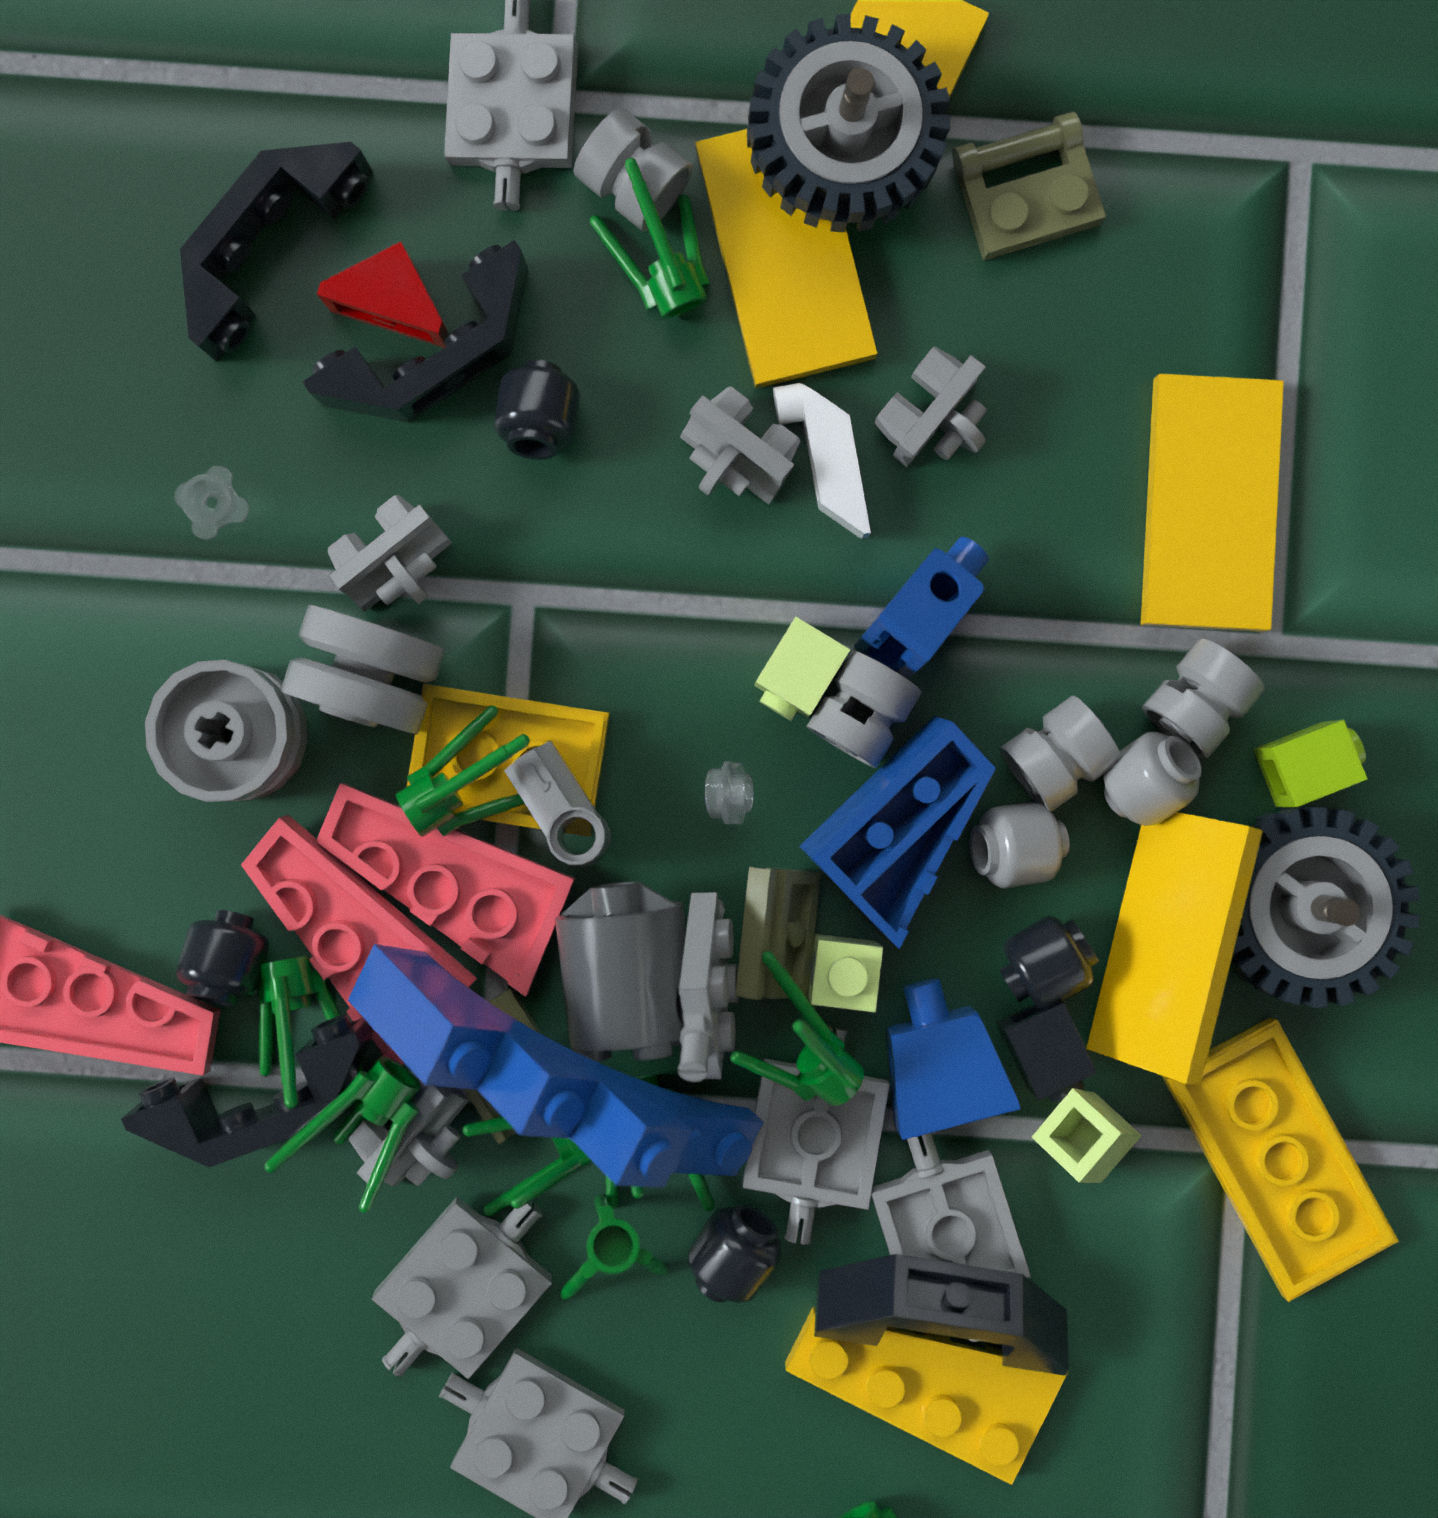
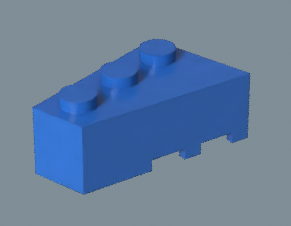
[799,716,996,949]

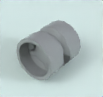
[573,108,693,232]
[1142,639,1265,759]
[806,650,922,768]
[999,695,1121,812]

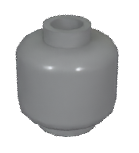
[1103,732,1202,826]
[969,802,1069,888]

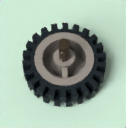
[746,14,951,232]
[1230,807,1420,1008]

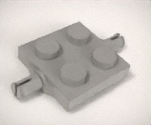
[444,0,578,211]
[678,892,739,1082]
[743,1025,890,1245]
[871,1133,1031,1342]
[372,1196,552,1379]
[439,1347,638,1518]

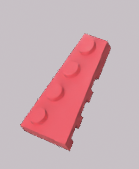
[316,783,576,997]
[241,814,477,1065]
[0,914,221,1076]

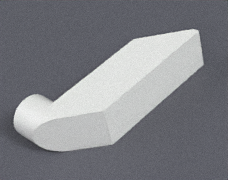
[773,383,871,539]

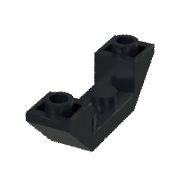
[180,141,373,362]
[302,240,528,423]
[121,1014,375,1167]
[814,1254,1069,1376]

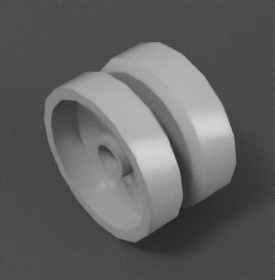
[280,605,446,734]
[145,660,308,802]

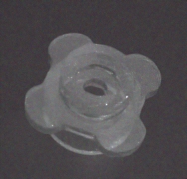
[175,466,250,540]
[705,761,754,824]

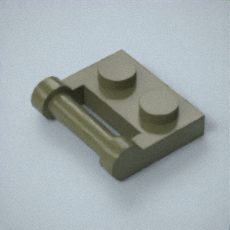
[952,111,1106,261]

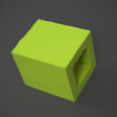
[1253,720,1367,807]

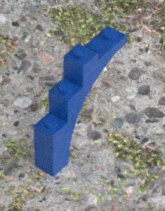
[348,944,764,1188]

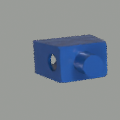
[854,537,989,680]
[886,979,1020,1140]

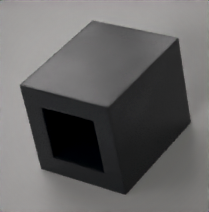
[996,1002,1097,1102]

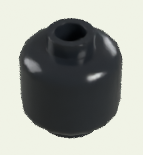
[494,360,580,460]
[176,910,269,1007]
[999,915,1099,1010]
[688,1204,782,1303]

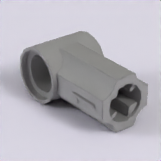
[504,741,611,866]

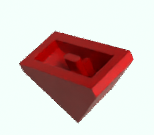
[317,241,450,348]

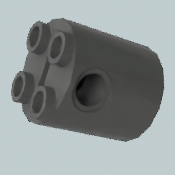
[555,881,686,1062]

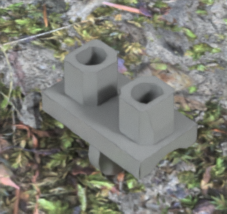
[874,346,987,468]
[680,387,800,505]
[328,495,452,612]
[349,1071,470,1186]

